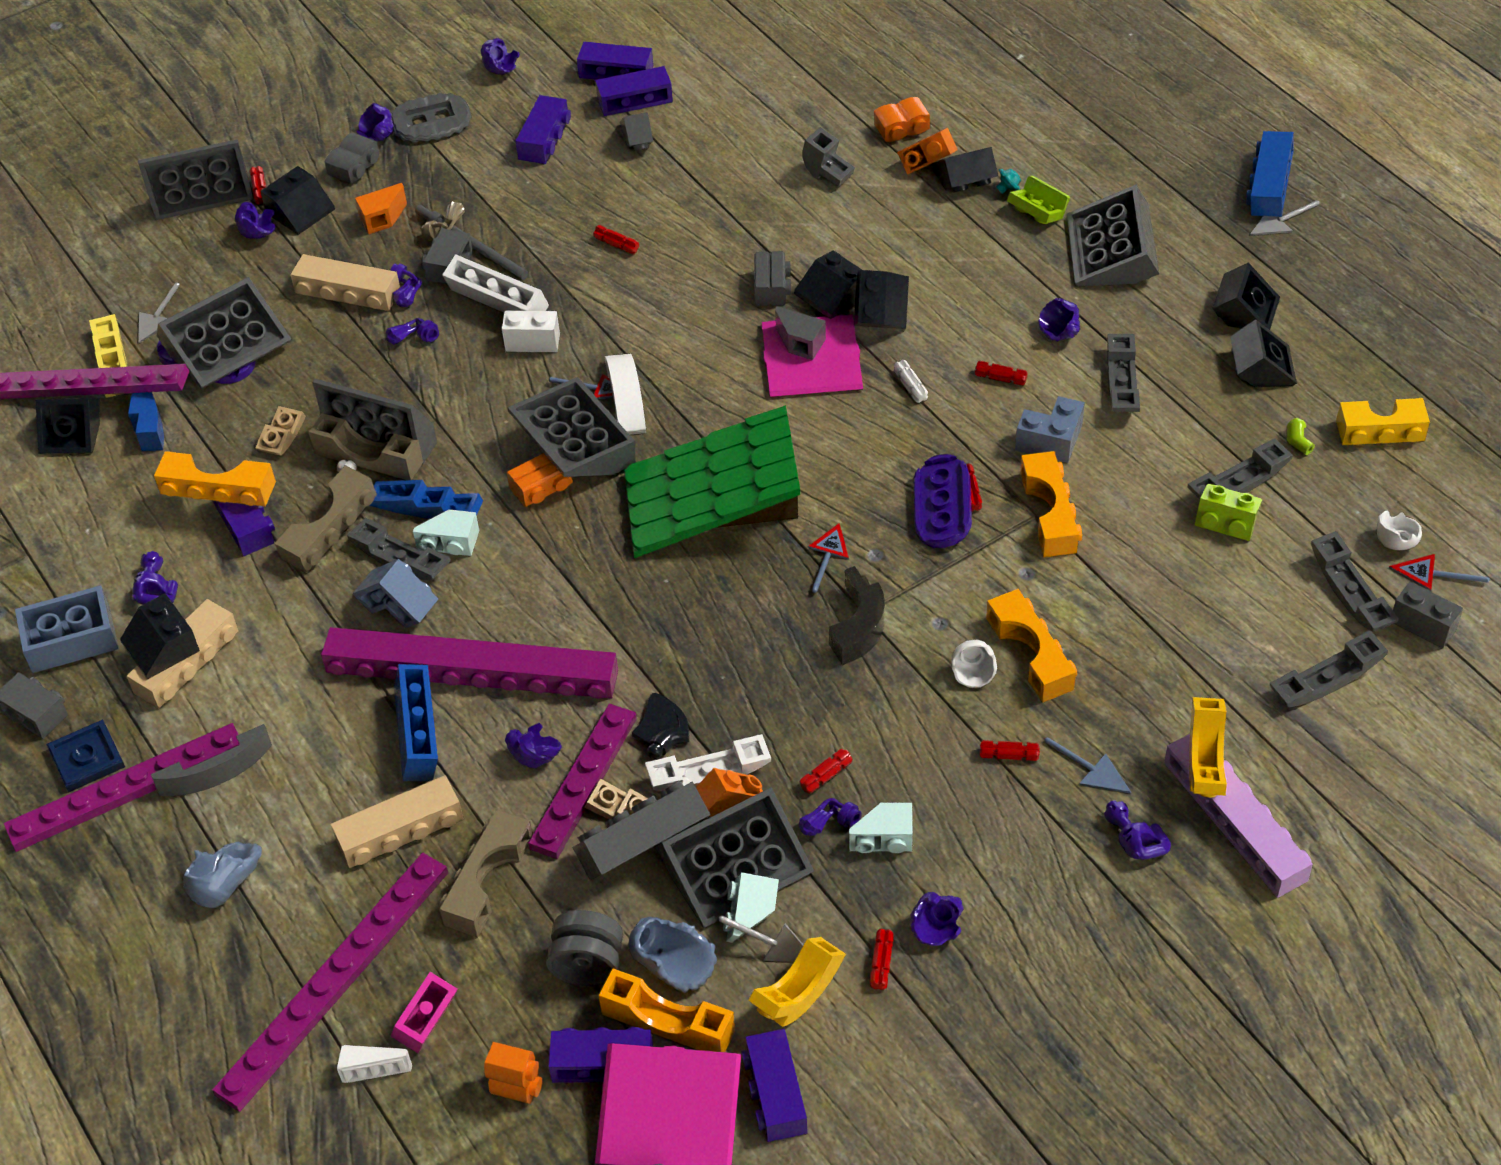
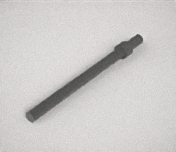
[415,205,528,280]

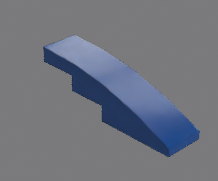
[369,480,483,519]

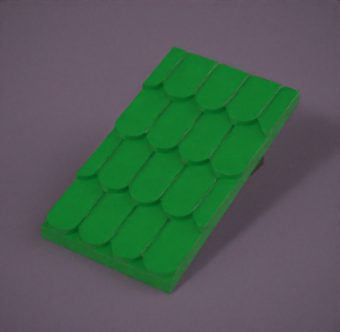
[624,405,801,559]

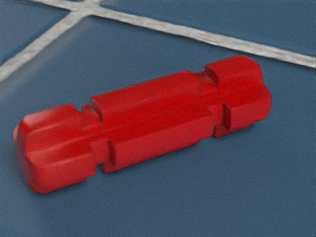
[249,166,266,205]
[593,225,640,254]
[975,361,1028,386]
[966,463,982,512]
[980,740,1040,761]
[799,749,853,794]
[870,929,894,990]

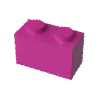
[391,972,458,1053]

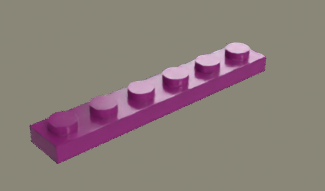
[528,703,637,859]

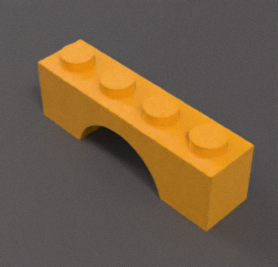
[154,451,276,507]
[1020,451,1082,557]
[986,589,1077,703]
[599,969,735,1052]

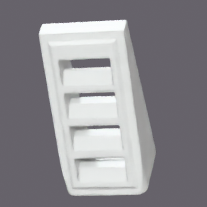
[337,1045,412,1083]

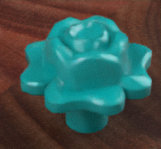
[996,168,1022,194]

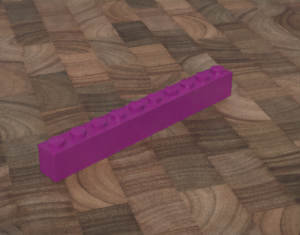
[321,627,618,699]

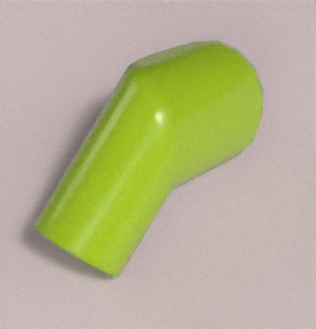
[1287,418,1315,455]

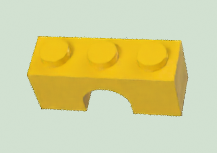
[1336,398,1430,445]

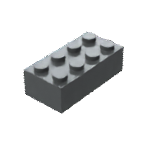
[572,781,711,880]

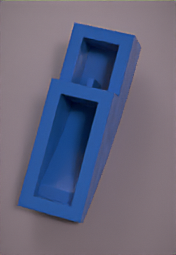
[128,392,164,451]

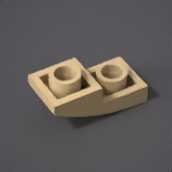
[255,406,306,456]
[585,779,648,819]

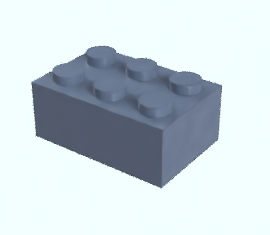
[15,585,119,673]

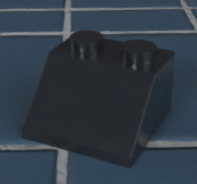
[932,147,998,193]
[260,166,335,235]
[794,250,862,319]
[1212,262,1280,330]
[854,270,909,329]
[1230,320,1297,387]
[35,398,100,454]
[120,593,200,680]

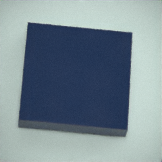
[46,719,125,793]

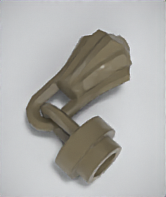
[421,201,465,241]

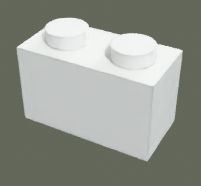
[502,311,560,352]

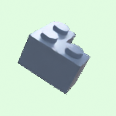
[1015,396,1085,463]
[353,559,438,628]

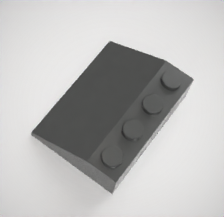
[138,139,253,220]
[1067,184,1159,287]
[156,277,292,389]
[507,377,636,477]
[312,379,437,465]
[656,787,814,928]

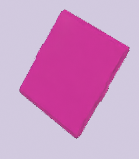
[762,314,863,397]
[595,1043,741,1165]

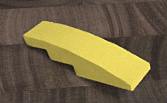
[89,314,128,398]

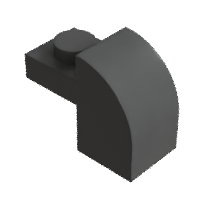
[802,127,855,187]

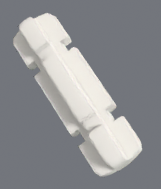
[894,360,928,403]

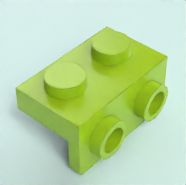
[1007,175,1070,224]
[1195,484,1262,541]

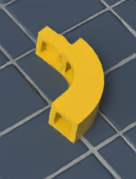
[1189,697,1227,798]
[748,937,846,1027]

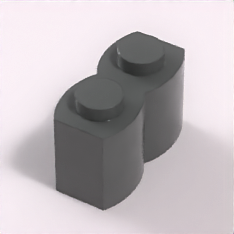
[325,133,379,184]

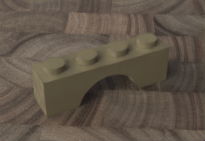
[309,413,423,480]
[274,465,377,573]
[439,809,533,938]

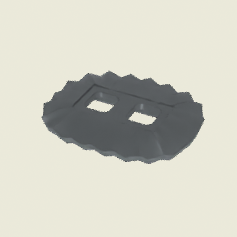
[391,93,472,143]

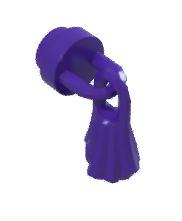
[390,263,422,307]
[385,318,439,345]
[799,798,862,836]

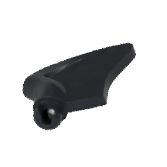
[632,693,690,760]

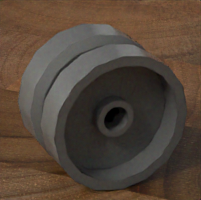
[546,910,623,986]

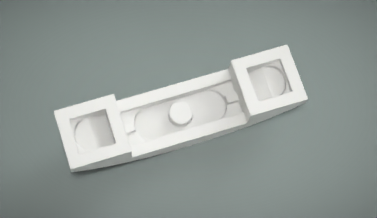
[605,354,646,435]
[645,734,771,791]

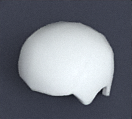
[1377,511,1422,550]
[951,640,997,688]

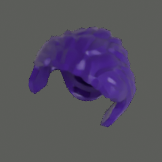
[481,38,520,75]
[356,103,393,142]
[235,202,275,239]
[1038,298,1080,342]
[505,723,562,768]
[910,892,964,946]

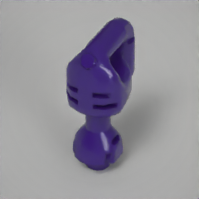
[132,551,178,605]
[1104,800,1171,860]

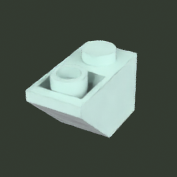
[413,510,479,556]
[849,803,912,853]
[723,873,779,943]

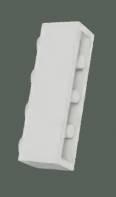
[443,254,549,313]

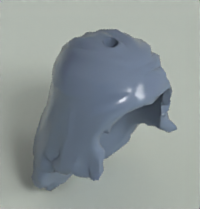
[183,841,262,908]
[628,917,717,993]

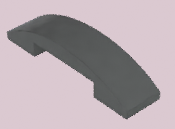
[1107,334,1140,412]
[1187,438,1293,499]
[347,518,451,580]
[1311,531,1399,632]
[1270,630,1388,707]
[151,724,272,796]

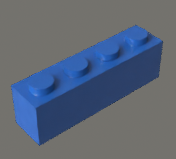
[1246,131,1294,217]
[394,664,438,781]

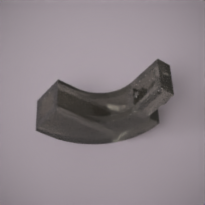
[829,566,885,665]

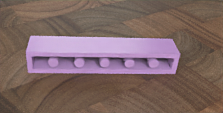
[1164,734,1313,898]

